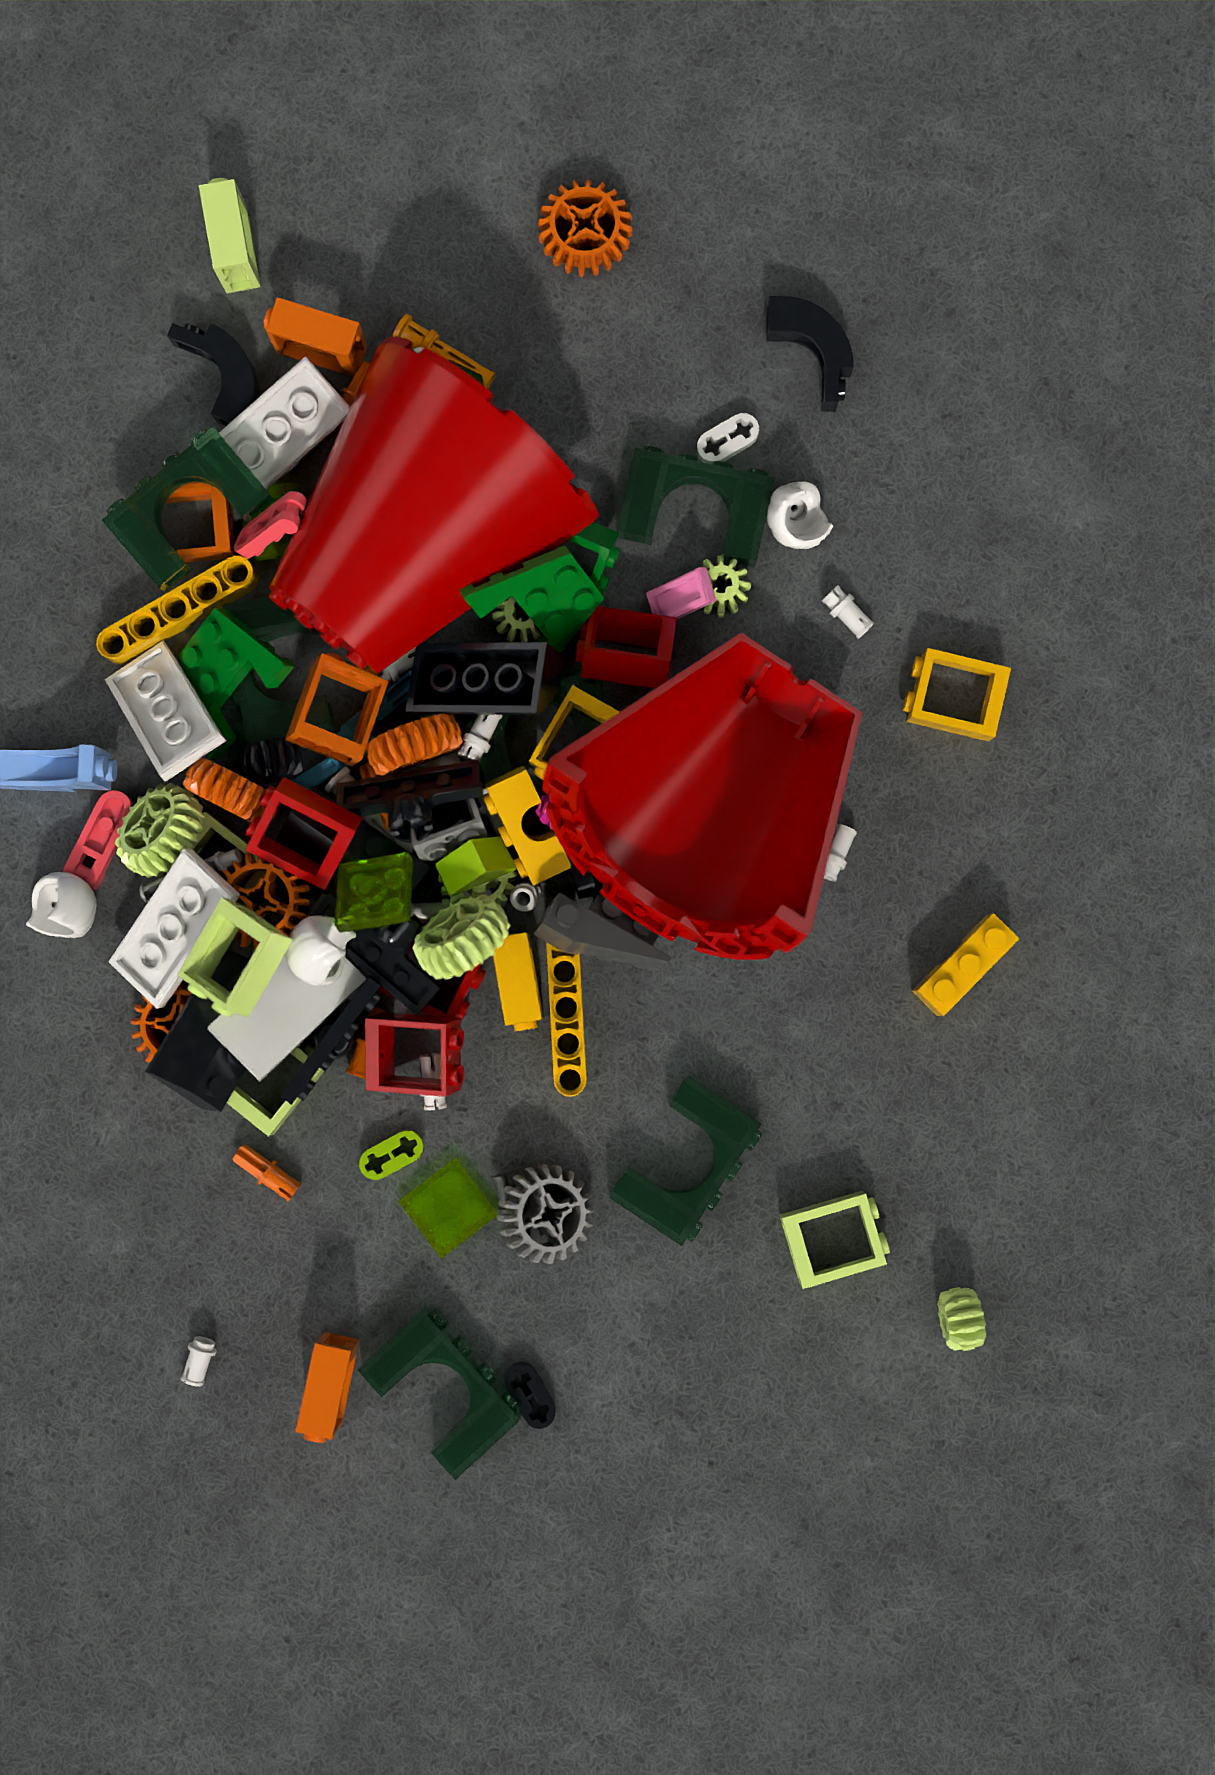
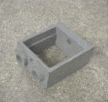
[398,751,489,862]

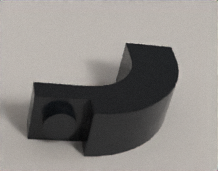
[767,296,854,412]
[167,323,260,426]

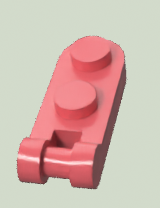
[234,491,307,559]
[63,790,134,890]

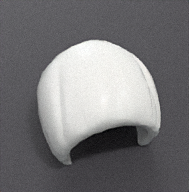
[767,481,833,549]
[26,872,97,938]
[286,915,357,986]

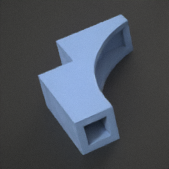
[0,745,117,792]

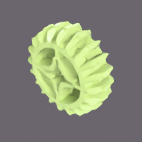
[115,782,205,878]
[412,894,510,980]

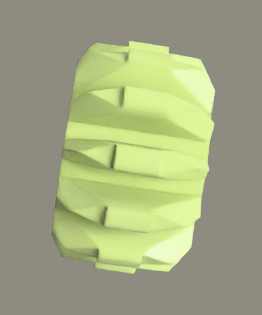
[703,555,751,617]
[492,596,541,643]
[937,1287,987,1351]

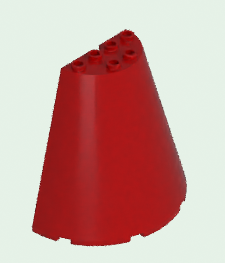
[268,336,599,674]
[543,633,862,960]

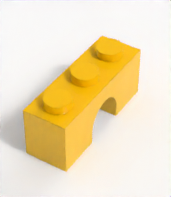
[482,766,571,886]
[912,913,1020,1016]

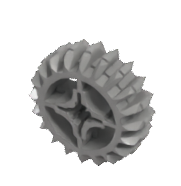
[496,1164,595,1264]

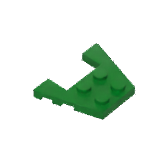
[460,546,604,653]
[178,608,295,759]

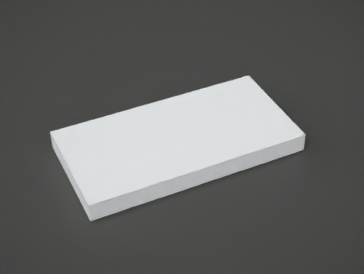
[199,356,350,507]
[105,640,226,782]
[109,849,241,1009]
[208,955,367,1081]

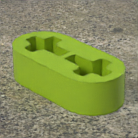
[359,1130,425,1180]

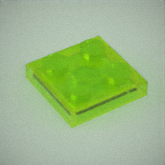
[334,852,413,933]
[398,1157,498,1259]

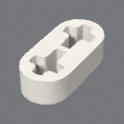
[697,413,759,466]

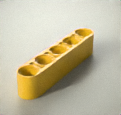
[96,556,259,664]
[546,942,587,1097]

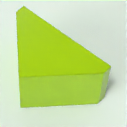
[435,836,516,898]

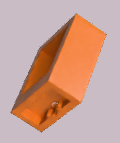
[264,297,368,377]
[135,480,237,566]
[285,653,389,767]
[295,1332,360,1443]

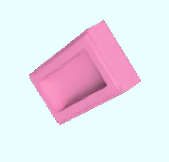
[646,567,717,620]

